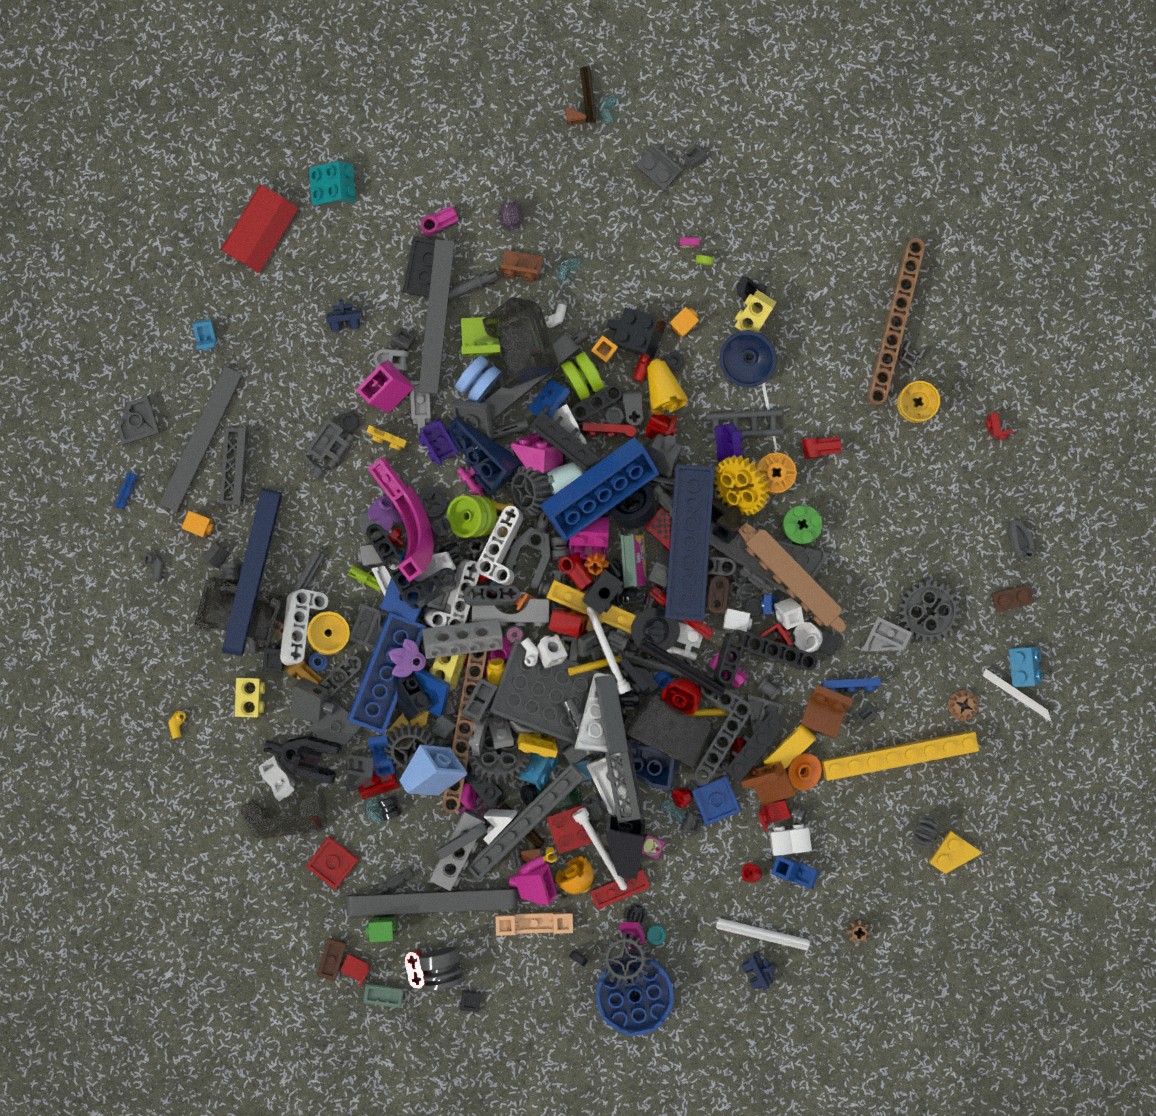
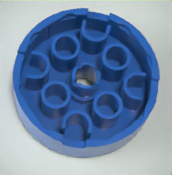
[596,953,674,1035]

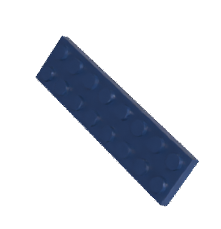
[665,464,715,622]

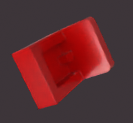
[985,412,1013,440]

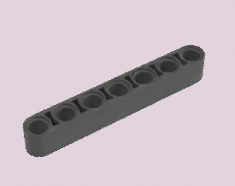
[483,333,580,422]

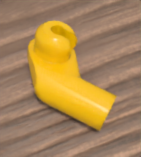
[168,711,186,739]

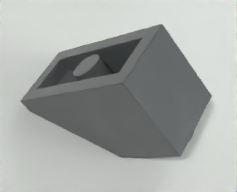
[647,546,670,587]

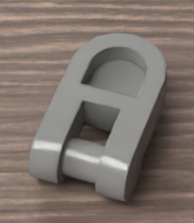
[373,349,409,371]

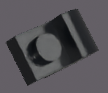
[711,499,742,544]

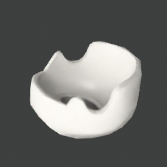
[793,622,823,653]

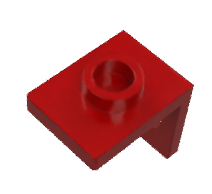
[645,414,672,436]
[644,415,678,439]
[758,623,793,646]
[758,799,791,832]
[340,954,371,987]

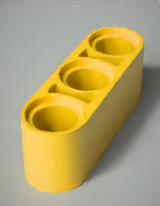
[763,725,817,769]

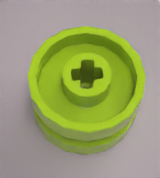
[560,351,605,401]
[447,495,497,538]

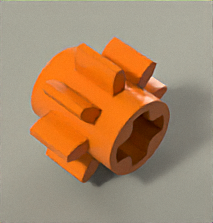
[584,551,609,577]

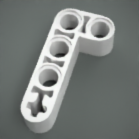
[476,506,524,585]
[424,559,480,627]
[280,589,328,666]

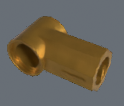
[283,656,323,685]

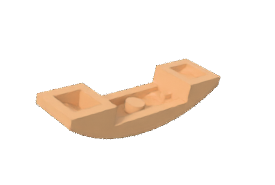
[495,912,573,936]

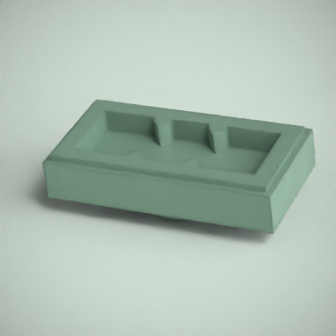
[363,983,404,1008]

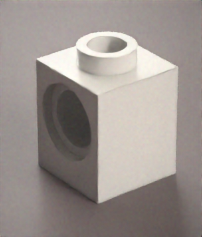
[774,598,804,629]
[722,609,752,632]
[536,635,568,669]

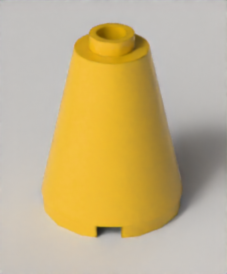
[647,359,688,415]

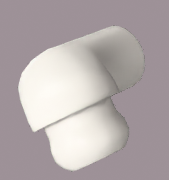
[543,303,567,328]
[521,637,539,666]

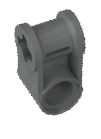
[622,390,643,428]

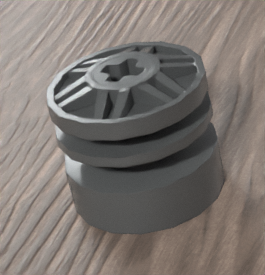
[418,947,465,991]

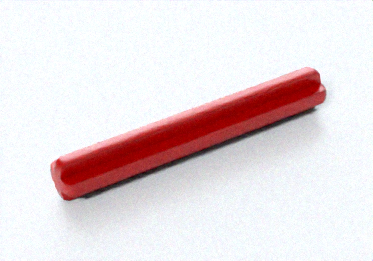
[649,586,714,639]

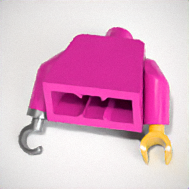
[509,847,570,906]

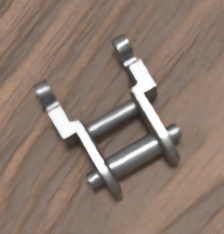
[899,340,926,369]

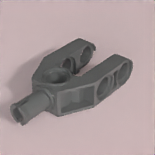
[501,512,551,591]

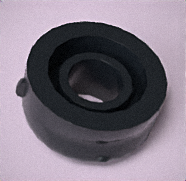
[608,483,659,529]

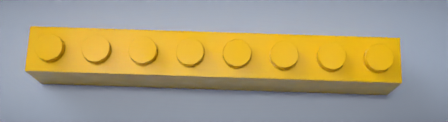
[821,731,979,781]

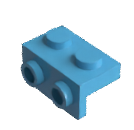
[1009,646,1043,687]
[518,752,558,790]

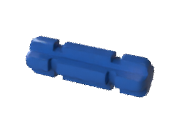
[114,472,138,509]

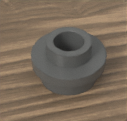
[791,805,807,824]

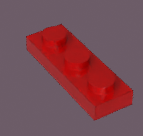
[590,869,650,910]

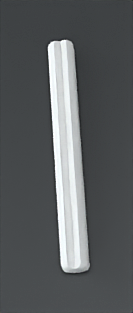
[716,918,810,950]

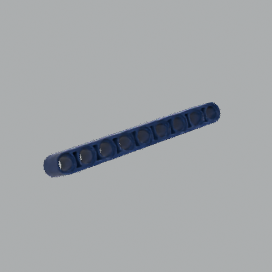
[222,488,282,657]

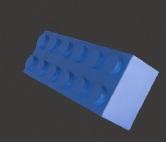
[540,437,659,542]
[347,612,426,734]

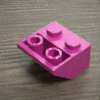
[356,360,414,413]
[511,434,563,473]
[569,517,609,561]

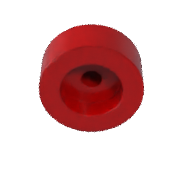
[388,528,405,547]
[672,787,692,808]
[742,863,762,883]

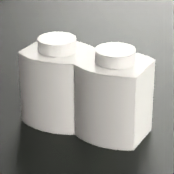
[769,824,812,856]

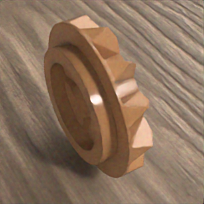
[948,690,979,721]

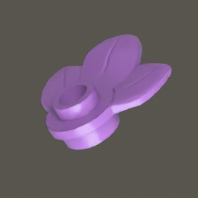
[368,496,402,532]
[388,639,426,677]

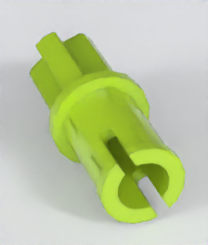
[347,565,382,591]

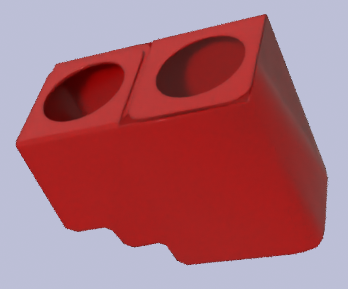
[548,609,589,638]

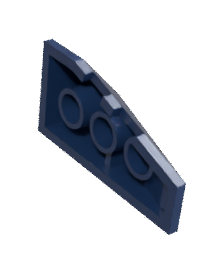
[447,417,521,496]
[599,743,681,790]

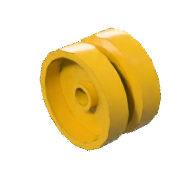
[307,611,350,655]

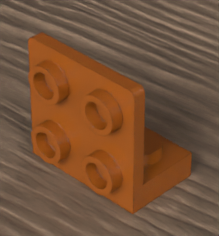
[500,250,543,282]
[800,685,853,739]
[741,761,796,805]

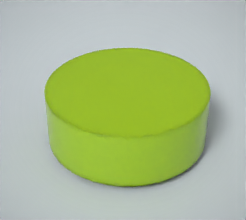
[695,255,715,266]

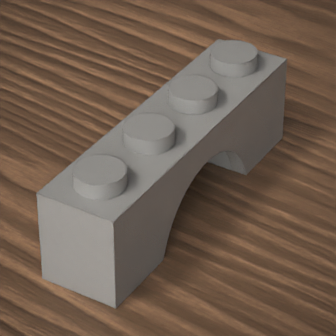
[472,598,550,626]

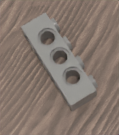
[422,619,503,659]
[430,810,487,891]

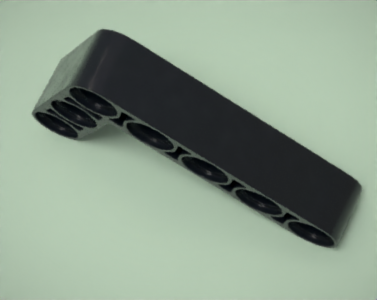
[366,524,457,609]
[713,629,817,684]

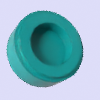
[647,925,666,945]

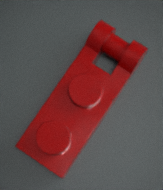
[582,423,636,438]

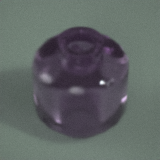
[498,201,524,231]

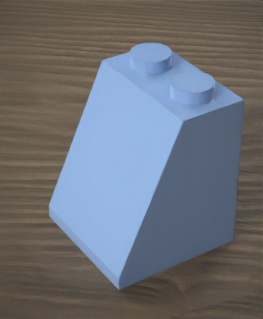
[399,745,467,795]

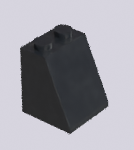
[605,814,645,879]

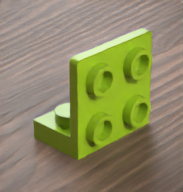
[461,317,501,357]

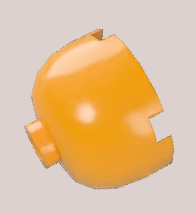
[555,856,594,894]

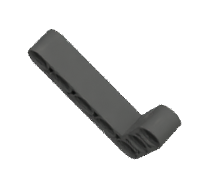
[692,685,751,786]

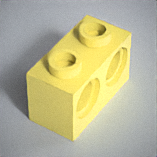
[734,290,776,332]
[429,654,467,689]
[235,677,265,717]

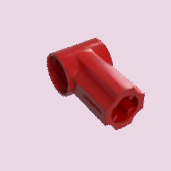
[802,437,841,459]
[558,554,595,592]

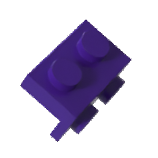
[418,418,459,466]
[714,423,745,462]

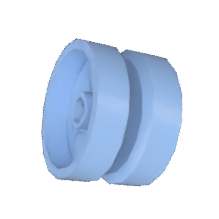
[455,355,502,403]

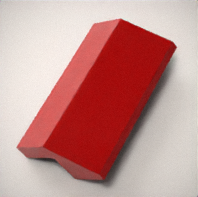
[221,185,298,273]

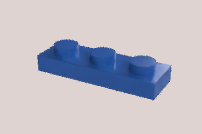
[821,678,881,692]

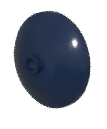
[719,330,777,387]

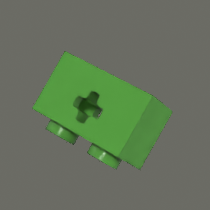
[365,915,396,942]

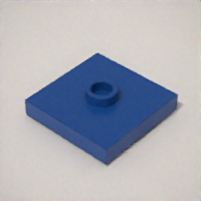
[527,379,570,417]
[380,578,430,622]
[414,669,451,717]
[691,775,741,826]

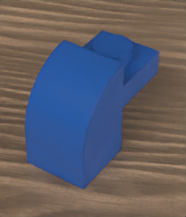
[368,735,396,776]
[771,856,820,889]

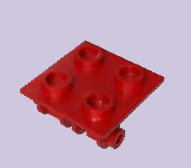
[546,805,593,854]

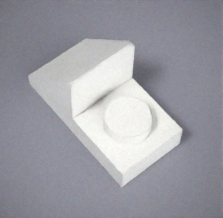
[483,809,518,845]

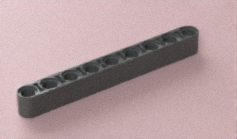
[346,887,518,916]

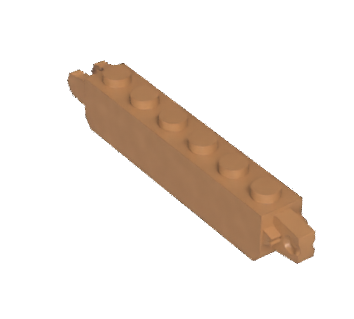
[738,523,846,633]

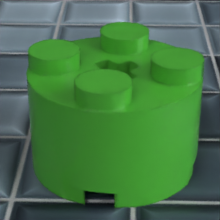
[781,505,822,544]

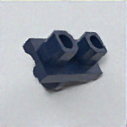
[325,299,362,332]
[742,951,776,990]

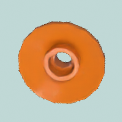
[788,753,822,791]

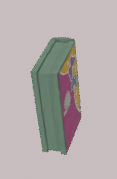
[621,534,648,588]

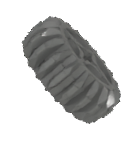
[509,465,552,516]
[384,721,437,772]
[599,932,652,986]

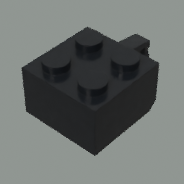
[606,307,667,359]

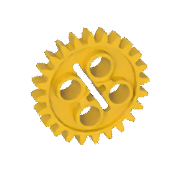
[714,455,770,516]

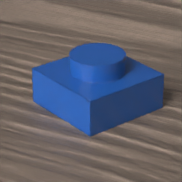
[761,595,778,614]

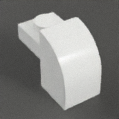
[259,756,295,801]

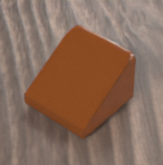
[565,107,586,125]
[521,849,542,863]

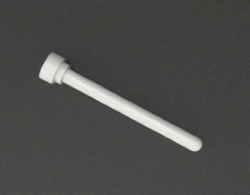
[587,606,632,695]
[572,807,627,890]

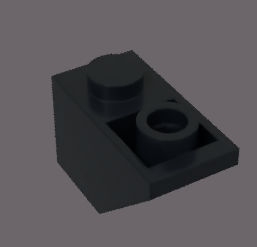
[397,673,433,722]

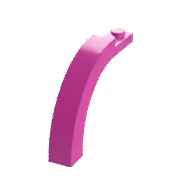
[367,456,434,582]

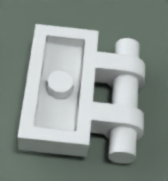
[666,622,703,661]

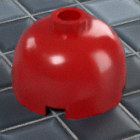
[662,678,701,717]

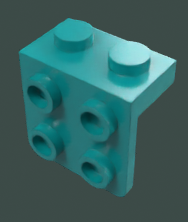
[309,161,356,206]

